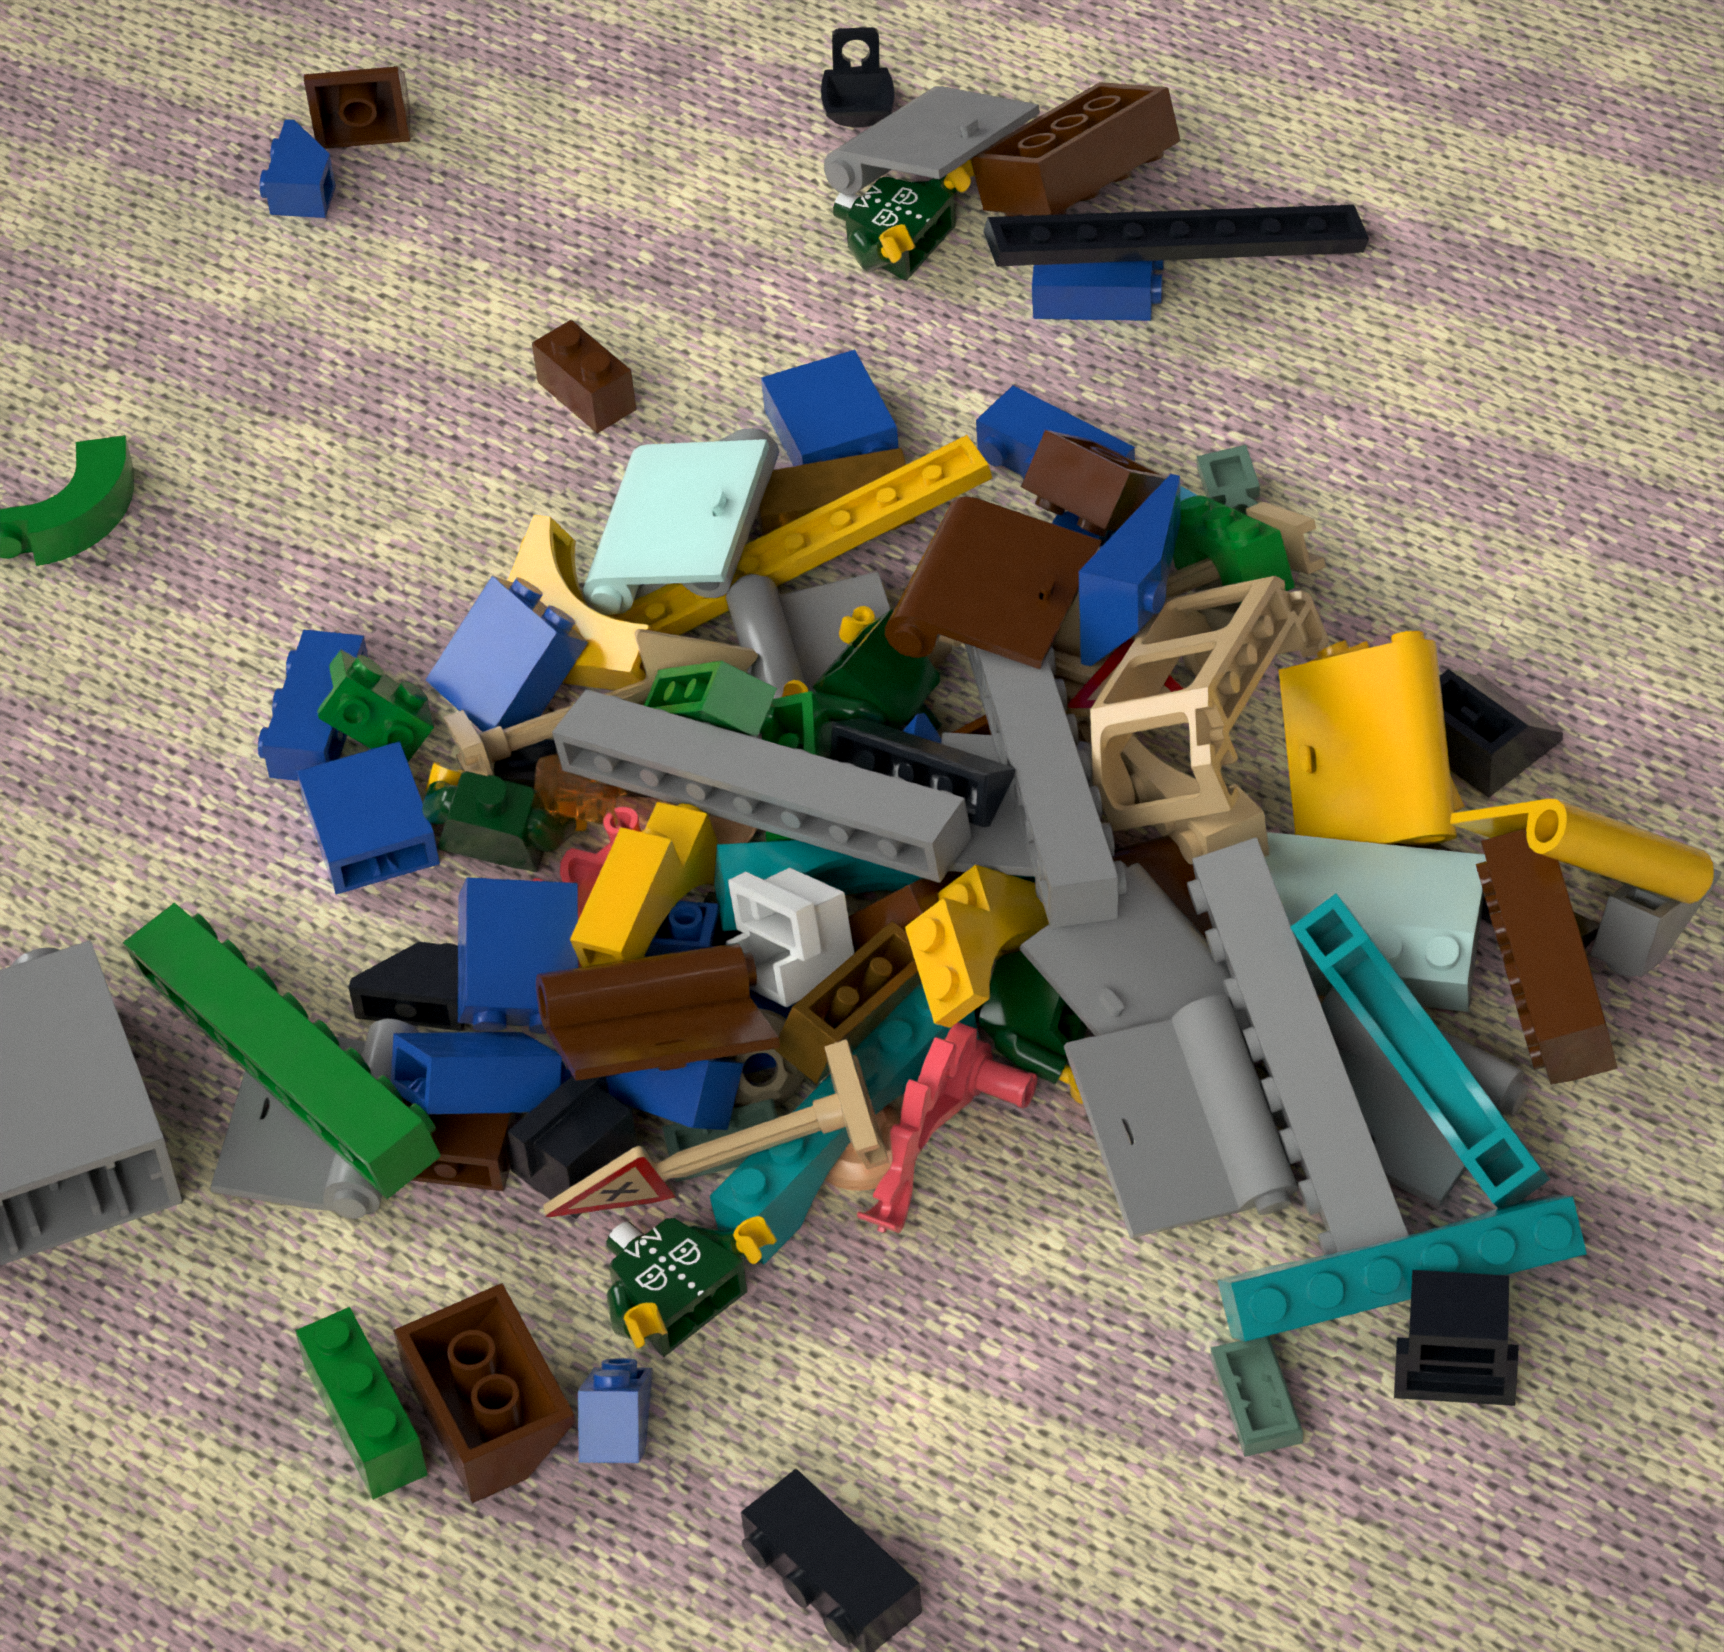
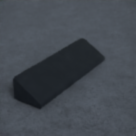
[830,718,1015,828]

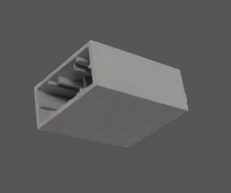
[0,940,182,1266]

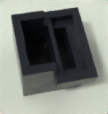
[507,1075,637,1219]
[1394,1270,1519,1406]

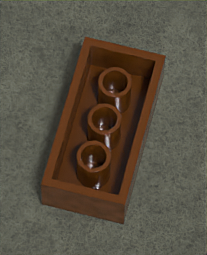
[970,82,1181,216]
[1475,828,1618,1085]

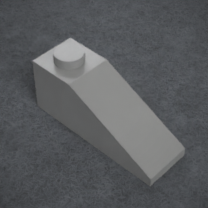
[1590,869,1722,978]

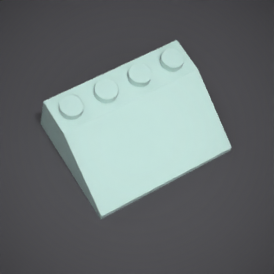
[1265,832,1486,1012]

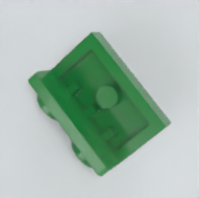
[317,650,434,762]

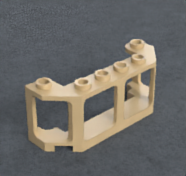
[1090,576,1329,831]

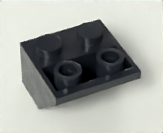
[1440,669,1563,798]

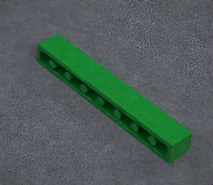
[123,902,441,1200]

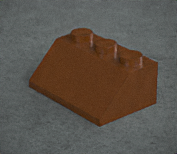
[393,1283,576,1503]

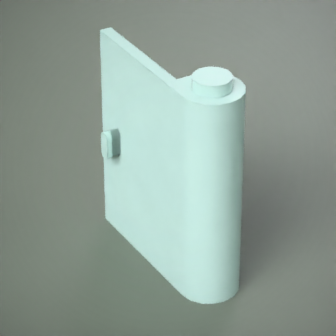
[582,439,769,615]

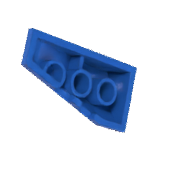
[1079,474,1181,667]

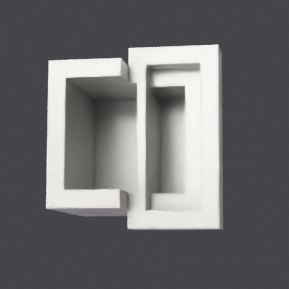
[726,868,854,1007]

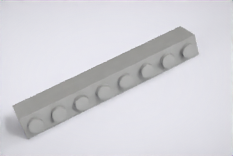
[964,643,1127,929]
[552,689,972,883]
[1187,837,1408,1255]

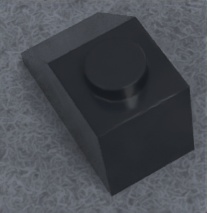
[348,942,465,1031]

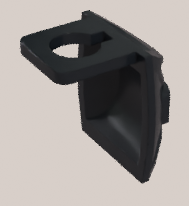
[821,27,895,128]

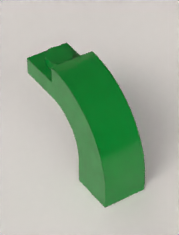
[0,435,134,566]

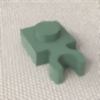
[1197,445,1260,515]

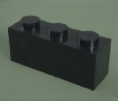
[741,1469,922,1652]

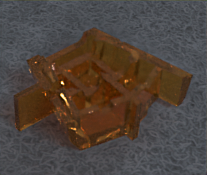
[534,753,626,826]

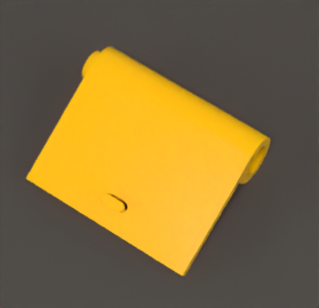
[1278,631,1457,845]
[1450,798,1714,904]

